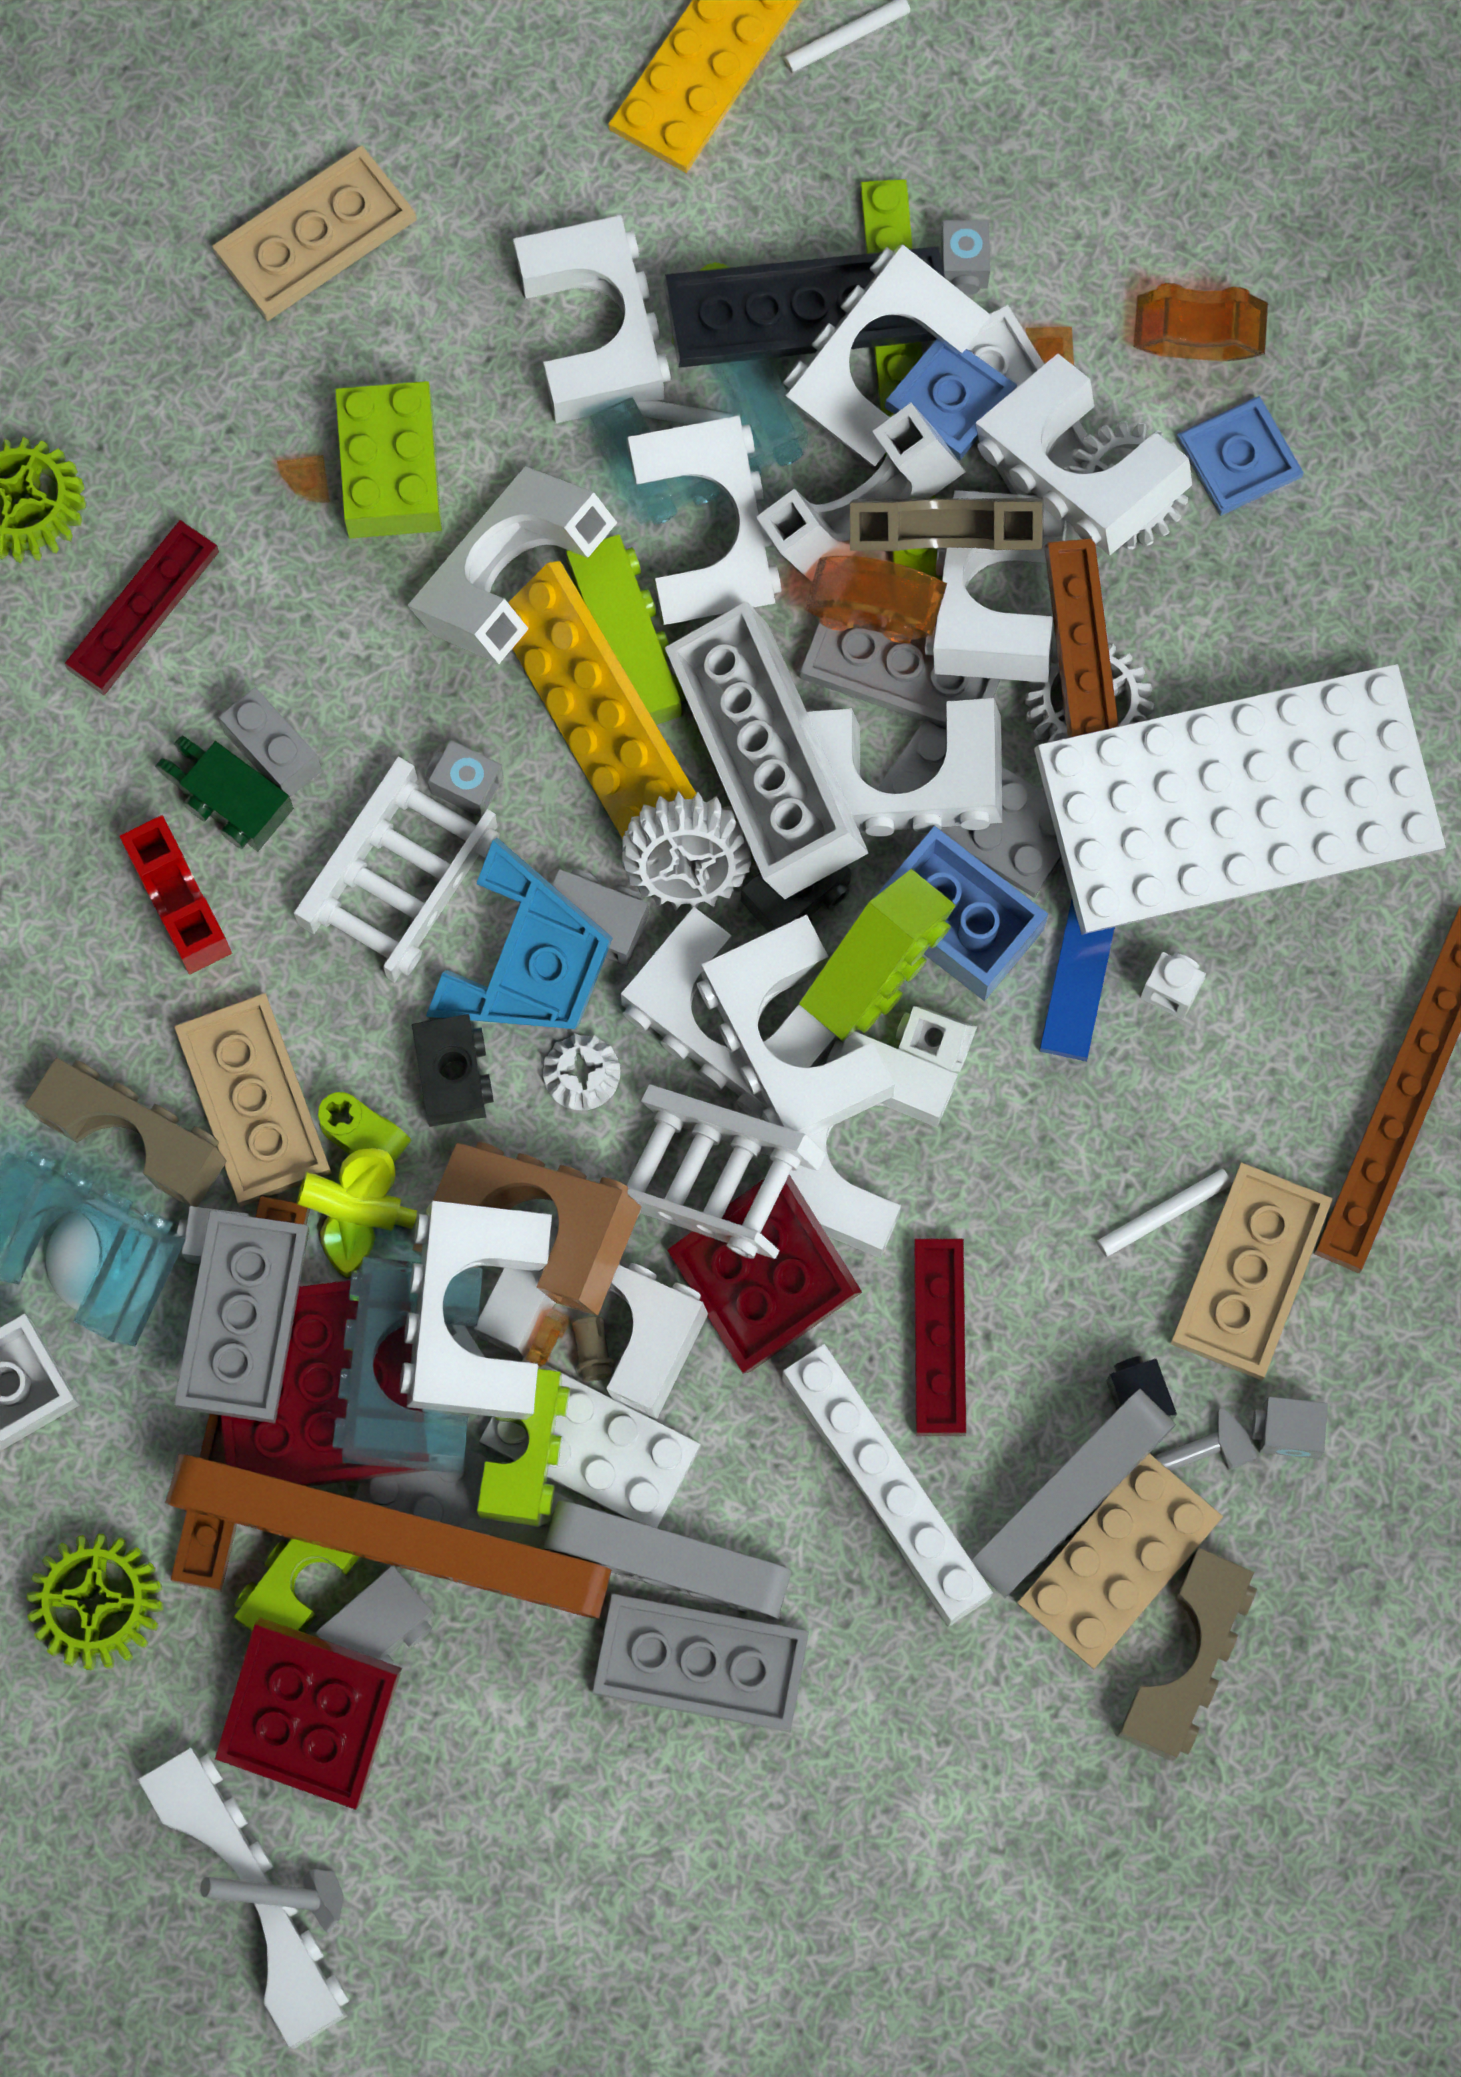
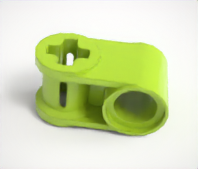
[318,1092,412,1163]

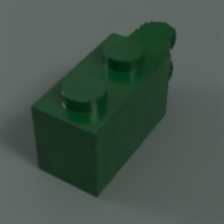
[155,735,294,852]

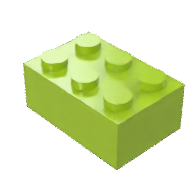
[335,381,442,539]
[799,869,956,1041]

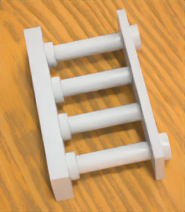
[294,757,500,983]
[626,1084,826,1259]

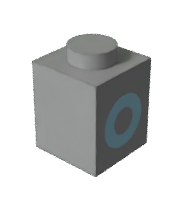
[941,220,990,295]
[426,740,504,818]
[1252,1396,1328,1459]

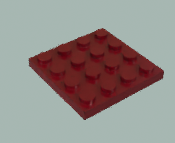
[221,1273,430,1487]

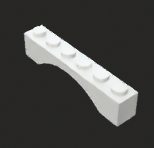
[782,1344,993,1627]
[138,1748,349,2049]

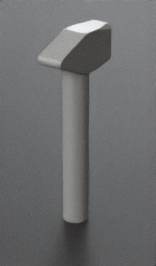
[1153,1408,1257,1471]
[200,1869,344,1933]

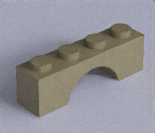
[850,498,1044,551]
[24,1057,227,1207]
[1117,1548,1257,1762]

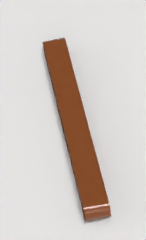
[165,1454,612,1619]

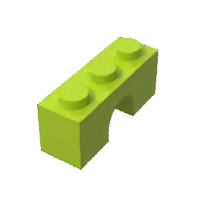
[477,1369,570,1527]
[234,1539,360,1633]

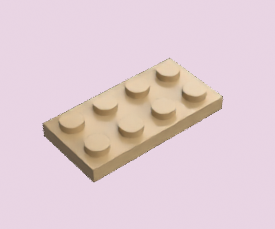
[212,145,417,322]
[174,993,332,1207]
[1170,1162,1333,1381]
[1017,1454,1224,1670]

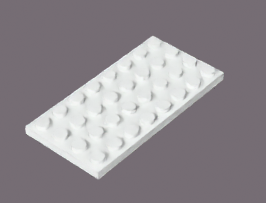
[1034,664,1446,935]

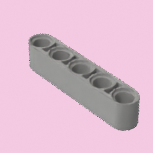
[971,1389,1176,1599]
[543,1501,792,1620]

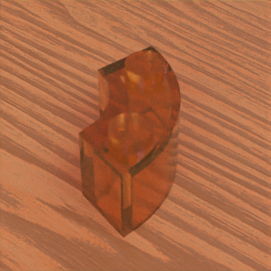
[1133,283,1268,362]
[804,556,947,644]

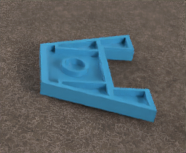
[426,838,613,1029]

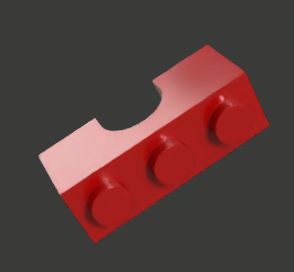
[119,814,232,975]

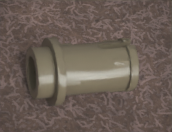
[572,1316,615,1382]

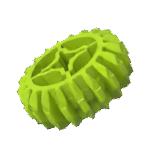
[0,436,86,564]
[26,1533,164,1671]

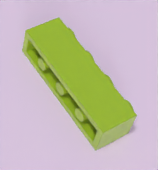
[566,534,687,725]

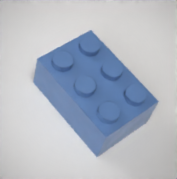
[875,826,1048,1001]

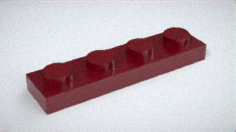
[64,520,219,696]
[914,1239,966,1436]

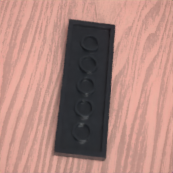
[664,246,945,368]

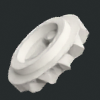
[543,1033,620,1111]

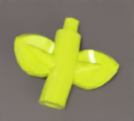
[297,1148,417,1278]

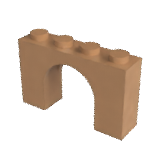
[412,1142,642,1316]

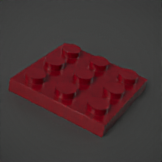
[667,1174,862,1374]
[215,1617,402,1810]

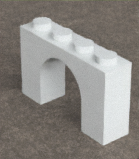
[513,215,671,423]
[783,245,991,466]
[976,354,1192,556]
[756,403,966,583]
[626,415,781,625]
[407,466,617,664]
[926,490,1067,683]
[807,698,1002,837]
[621,907,840,1119]
[697,915,895,1137]
[789,1031,958,1259]
[400,1201,552,1420]
[474,1226,708,1419]

